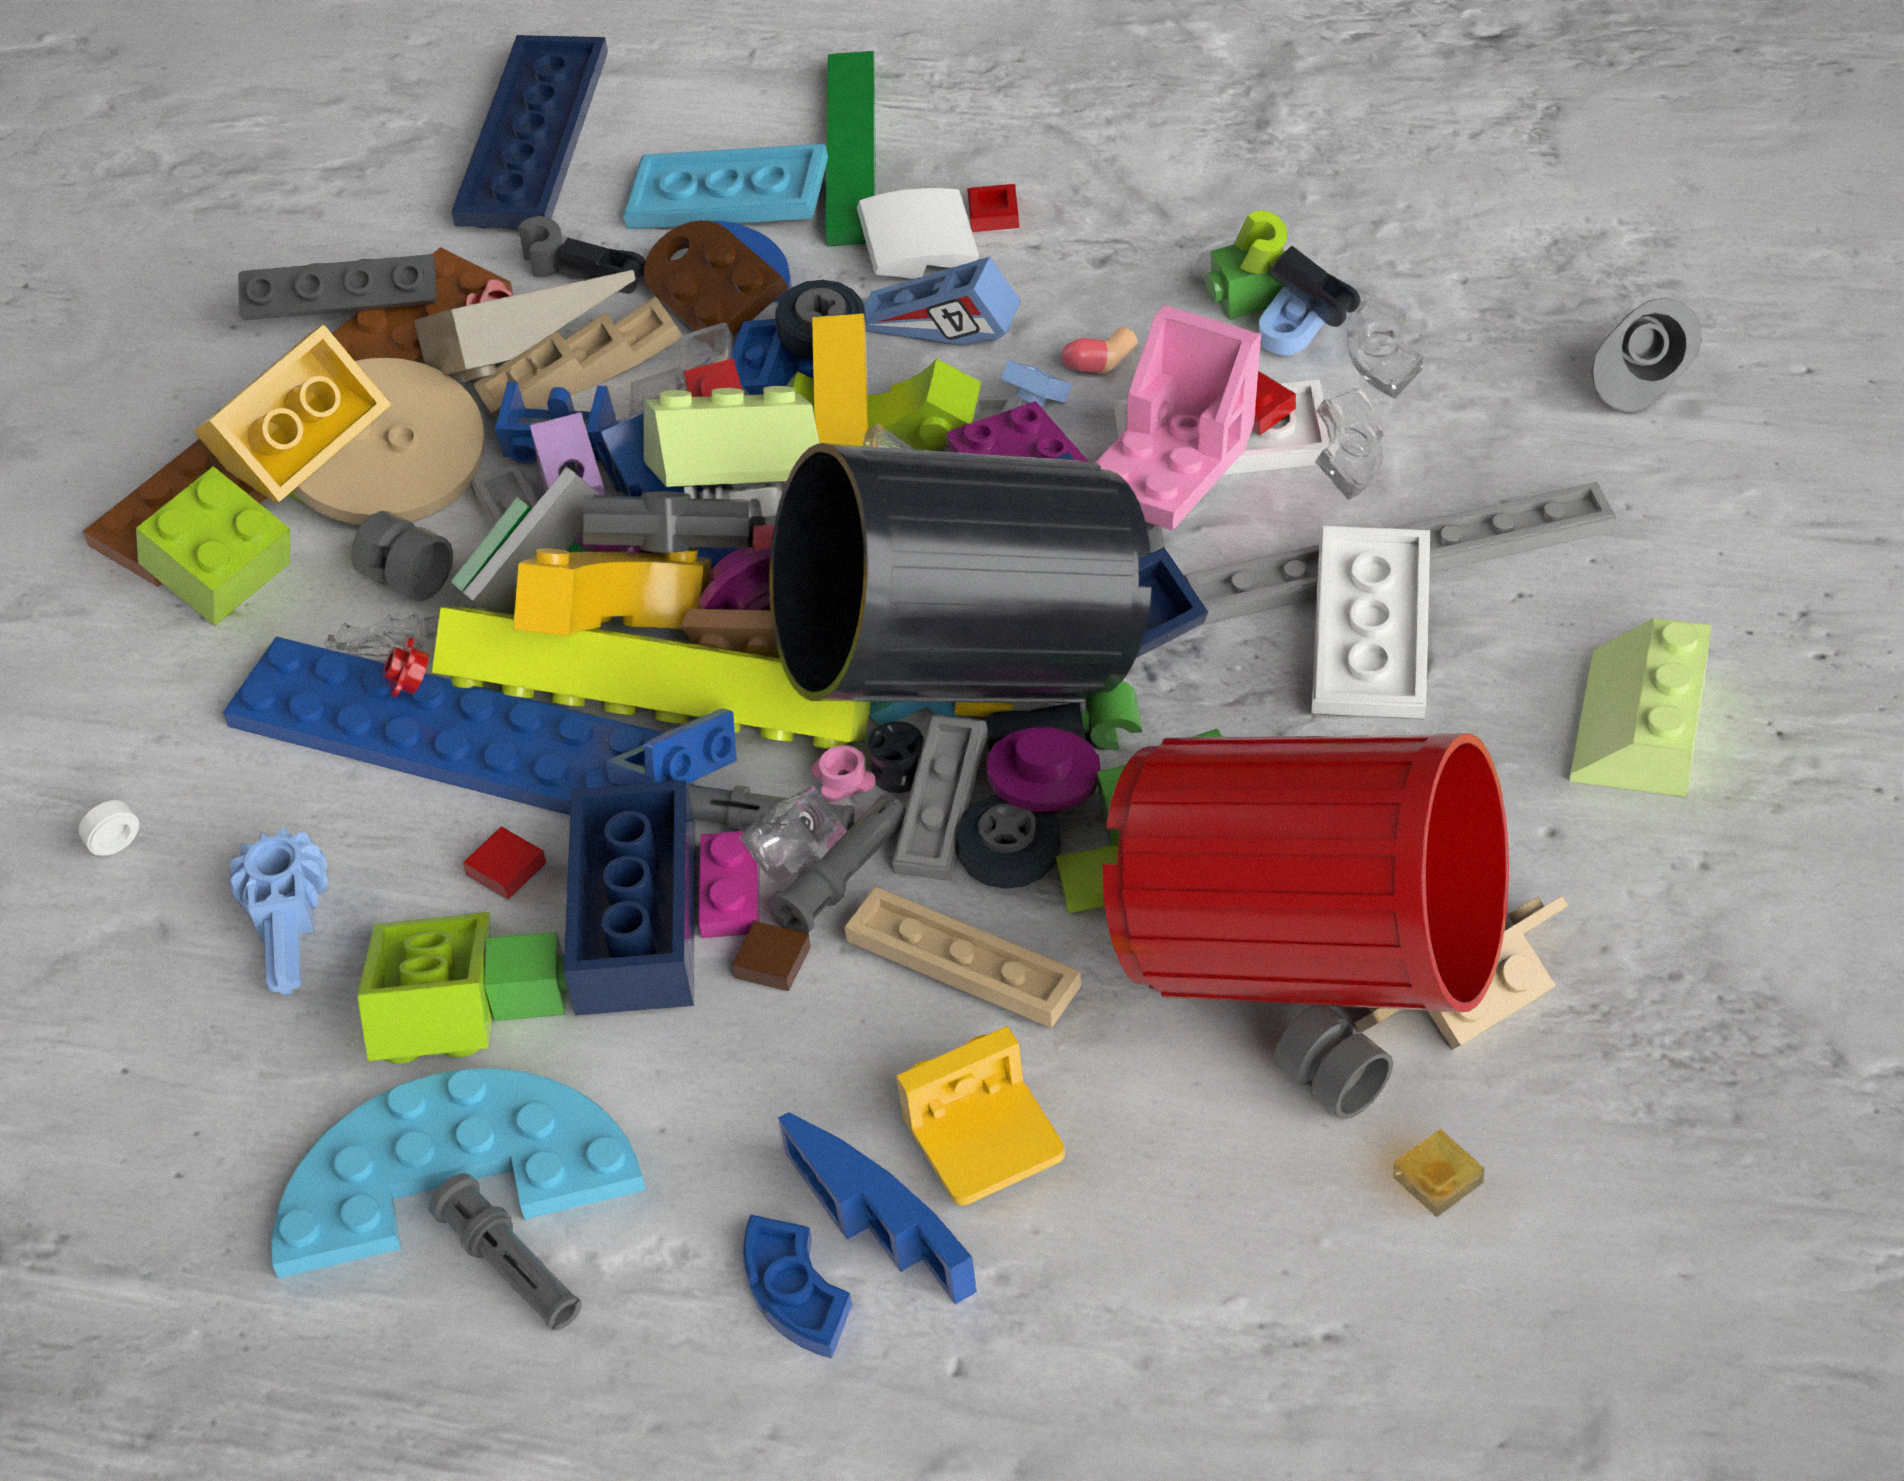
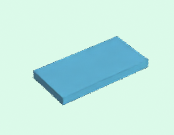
[623,144,828,229]

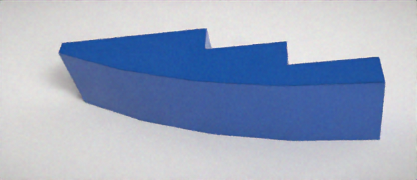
[778,1112,977,1304]

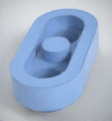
[1259,287,1324,356]

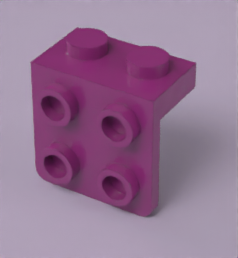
[947,401,1089,462]

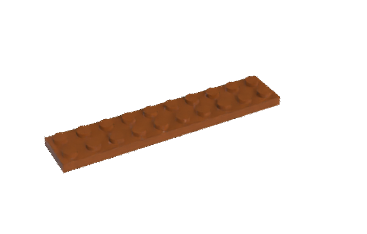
[83,247,514,587]

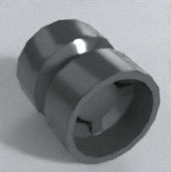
[351,511,453,601]
[1274,1005,1393,1119]

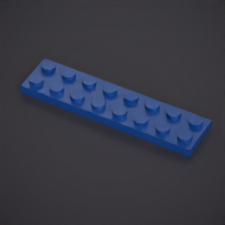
[223,636,664,815]

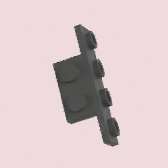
[238,254,437,320]

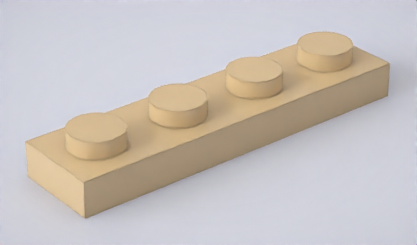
[845,886,1082,1028]

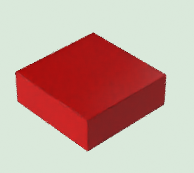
[967,184,1020,232]
[463,826,547,900]

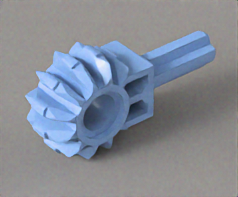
[229,827,329,996]

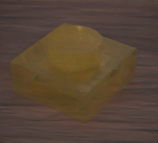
[1393,1128,1485,1217]

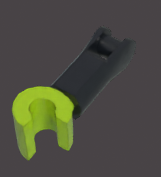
[1234,210,1361,327]

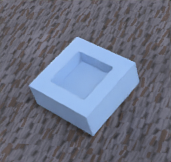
[1000,360,1073,406]

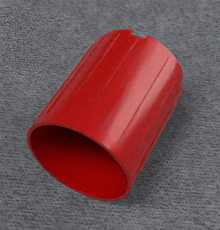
[1103,733,1509,1013]

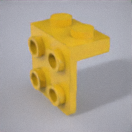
[896,1026,1065,1206]

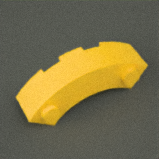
[513,547,712,636]

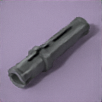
[687,783,855,839]

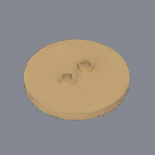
[293,358,485,525]

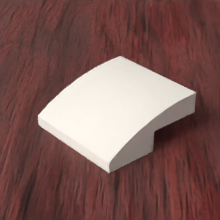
[857,188,979,279]

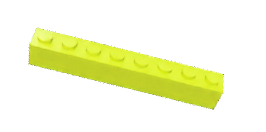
[432,607,871,749]

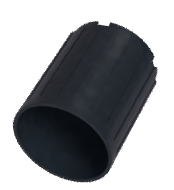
[769,443,1151,703]

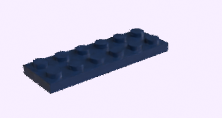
[451,35,608,228]

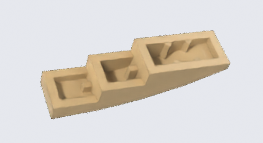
[473,296,684,420]

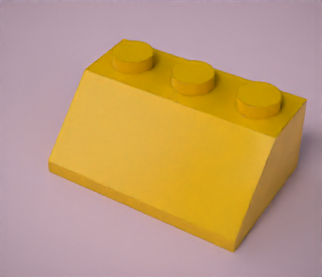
[193,324,391,503]

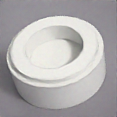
[78,800,139,856]

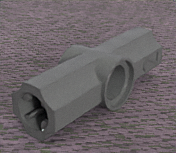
[583,491,749,553]

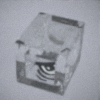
[739,785,847,884]

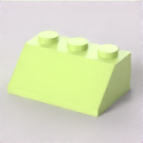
[644,386,819,487]
[1570,618,1711,797]

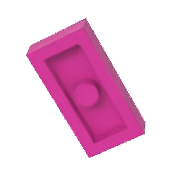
[699,830,760,938]

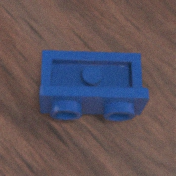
[607,708,737,786]

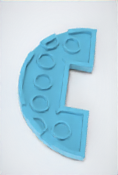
[272,1068,646,1279]

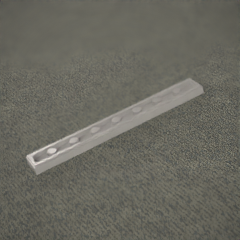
[1184,482,1616,625]

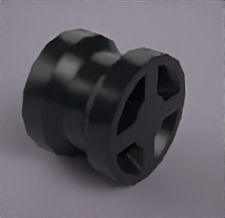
[868,721,924,793]

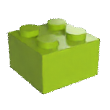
[136,466,290,626]

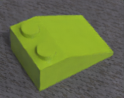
[357,912,492,1064]

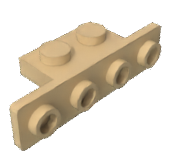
[1354,896,1568,1050]

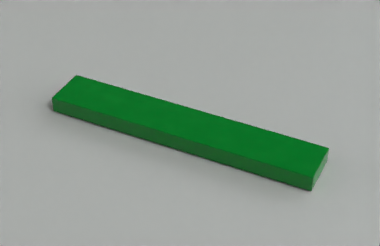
[826,51,876,246]

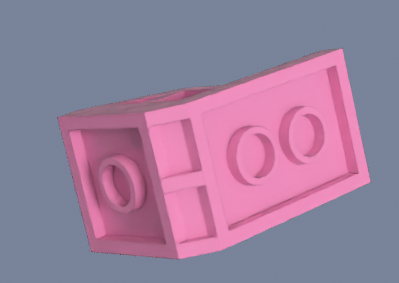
[1095,305,1261,531]

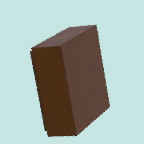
[732,921,811,991]

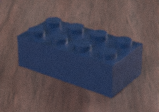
[564,780,695,1016]

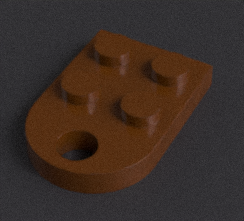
[644,221,789,353]

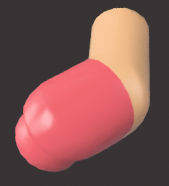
[1061,327,1138,374]

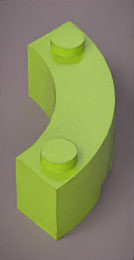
[787,358,982,451]

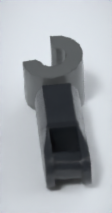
[518,216,646,294]

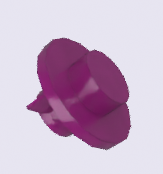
[697,547,771,611]
[987,728,1101,814]

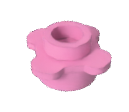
[811,745,876,802]

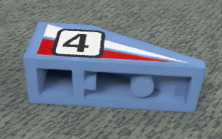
[864,256,1021,345]

